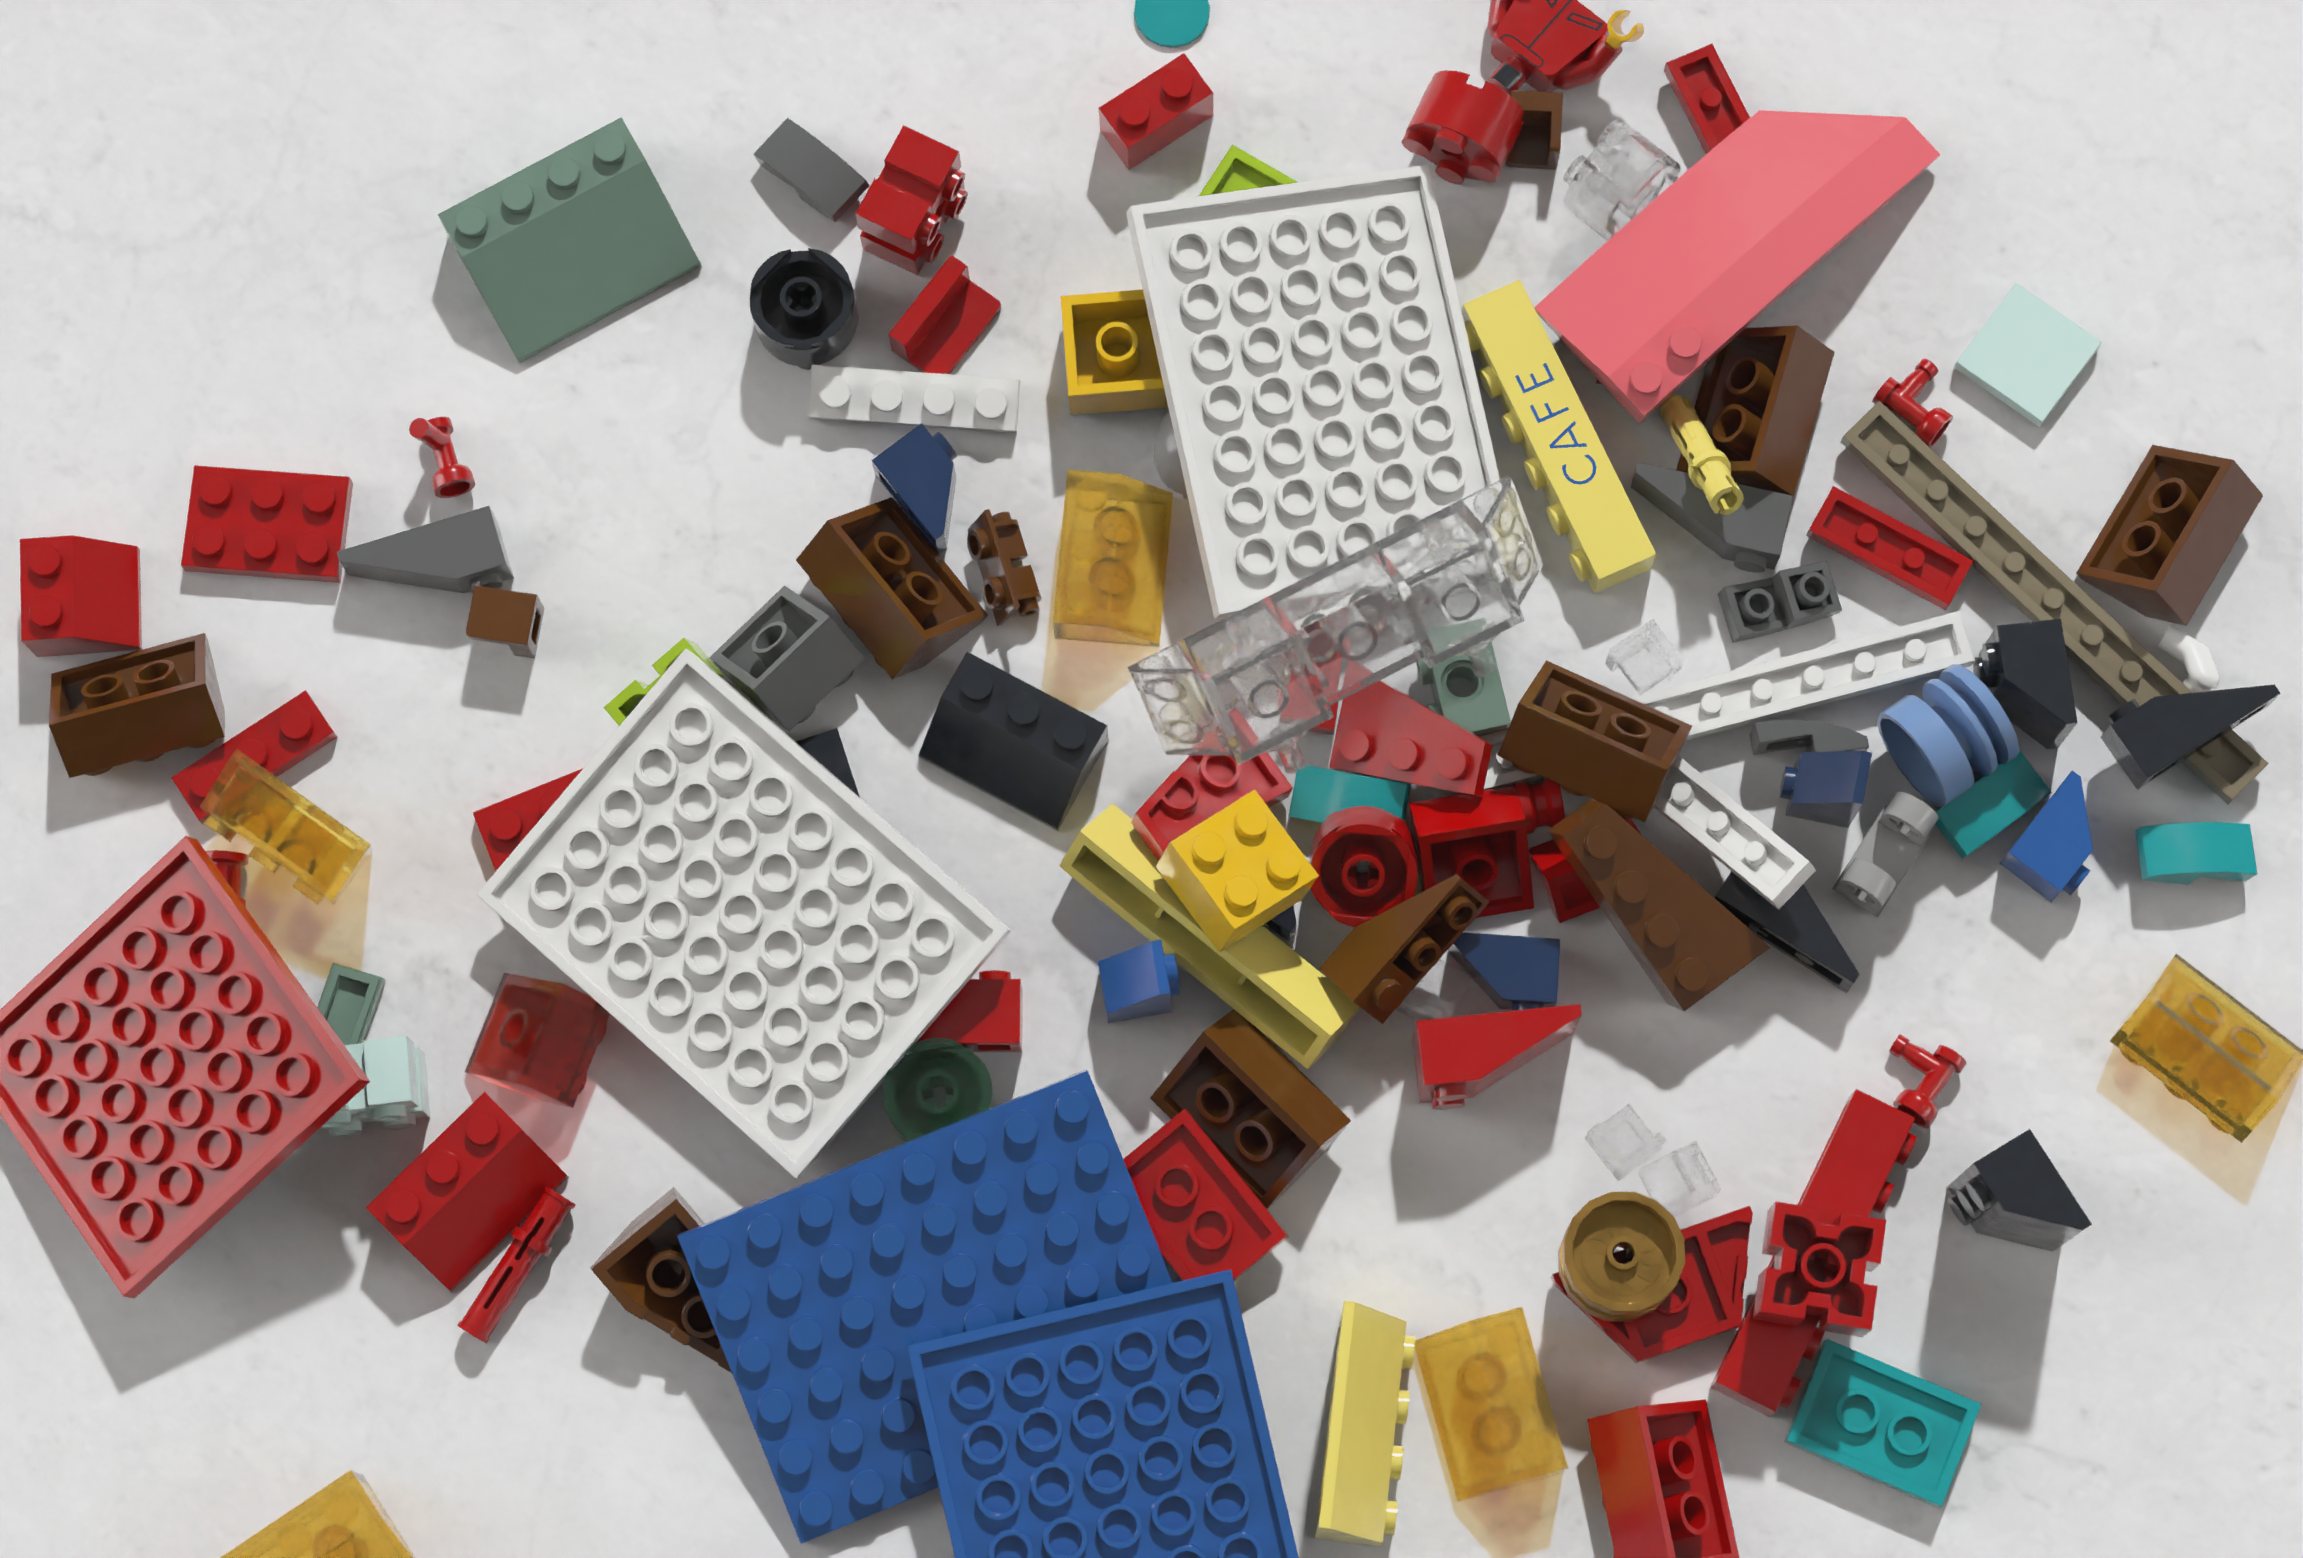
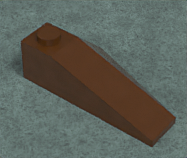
[591,1187,732,1373]

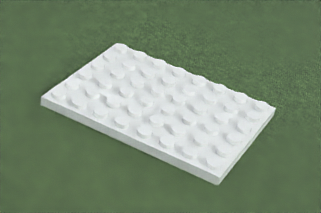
[1126,165,1519,619]
[476,648,1012,1179]

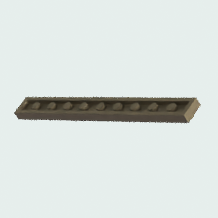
[1840,401,2269,805]

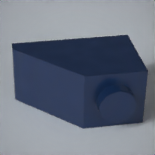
[871,423,957,554]
[1779,750,1872,828]
[1449,932,1560,1011]

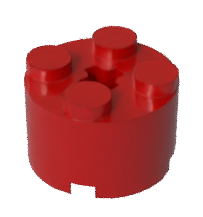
[1402,70,1524,184]
[1309,806,1418,927]

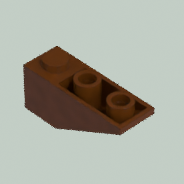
[1319,874,1489,1024]

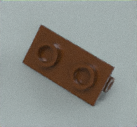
[967,509,1042,626]

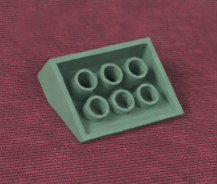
[438,117,701,363]

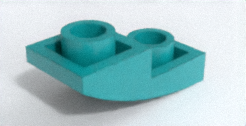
[1935,751,2052,859]
[1289,764,1411,823]
[2135,822,2258,885]

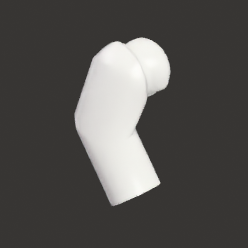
[2157,625,2220,693]

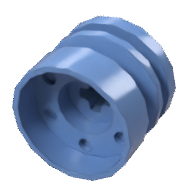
[1877,664,2020,807]

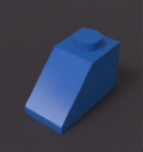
[1999,770,2093,902]

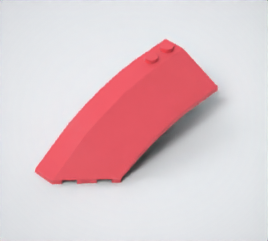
[1534,110,1941,424]

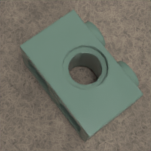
[1415,623,1511,736]

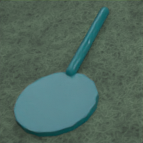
[1134,0,1210,48]

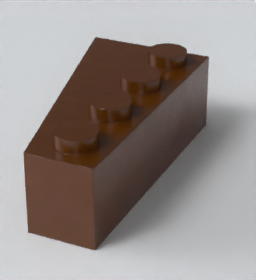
[1548,799,1771,1011]

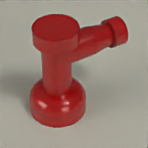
[1872,359,1953,448]
[409,417,475,498]
[1889,1034,1967,1128]

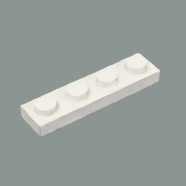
[808,365,1021,433]
[1654,756,1816,910]

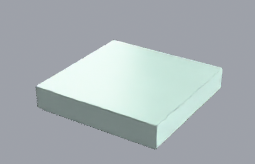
[1953,283,2102,427]

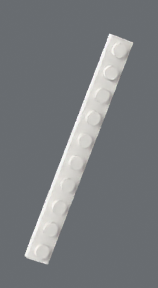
[1460,611,1975,794]

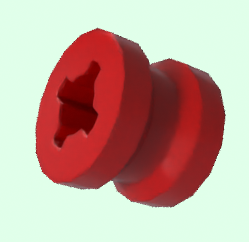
[1513,778,1565,834]

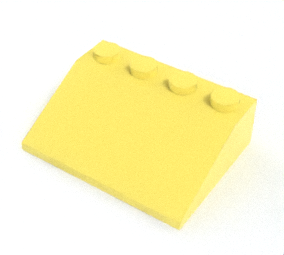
[1315,1301,1416,1547]

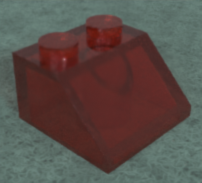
[465,973,610,1108]

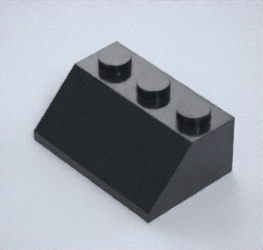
[918,652,1109,831]
[1947,1129,2092,1252]

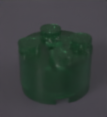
[883,1038,995,1143]

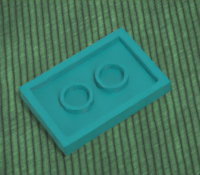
[1784,1339,1982,1508]

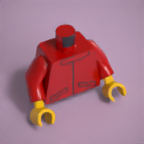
[1487,0,1644,95]

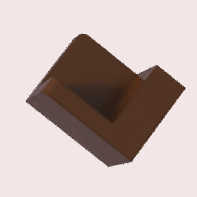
[1506,90,1563,170]
[466,585,545,658]

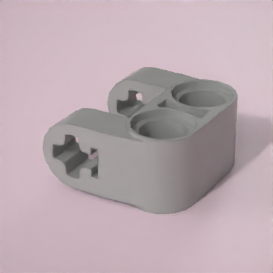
[1832,792,1938,918]

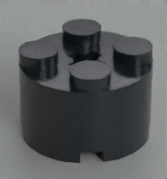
[750,248,859,370]

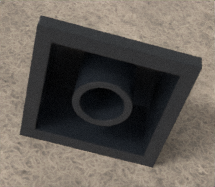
[1973,619,2078,749]

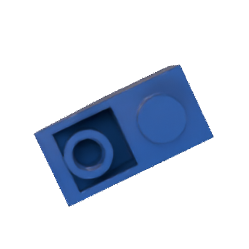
[1098,940,1180,1023]

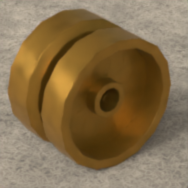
[1558,1192,1685,1322]

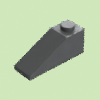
[1631,462,1793,573]
[337,506,514,593]

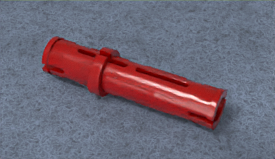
[457,1186,576,1344]

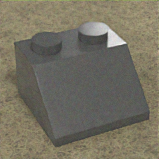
[709,585,865,732]

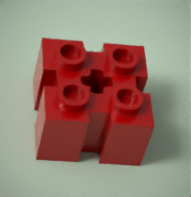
[855,125,968,276]
[1753,1201,1887,1337]

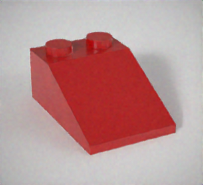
[1412,1004,1582,1110]

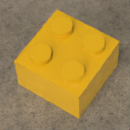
[1060,289,1168,415]
[1155,790,1319,952]

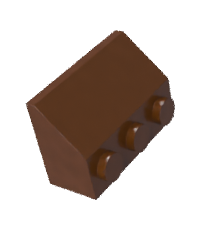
[1676,325,1835,496]
[2076,445,2263,626]
[796,497,988,680]
[49,633,225,778]
[1497,660,1692,823]
[1150,1009,1351,1209]

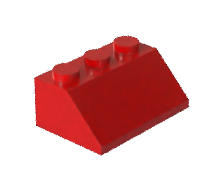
[365,1092,568,1292]
[1587,1399,1740,1558]

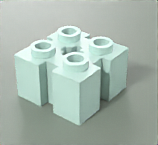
[321,1036,430,1136]

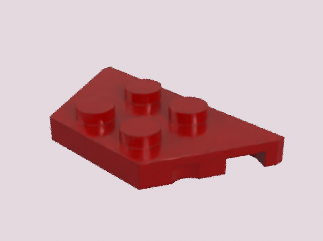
[1551,1206,1753,1364]

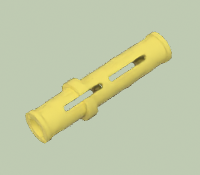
[1659,395,1744,515]

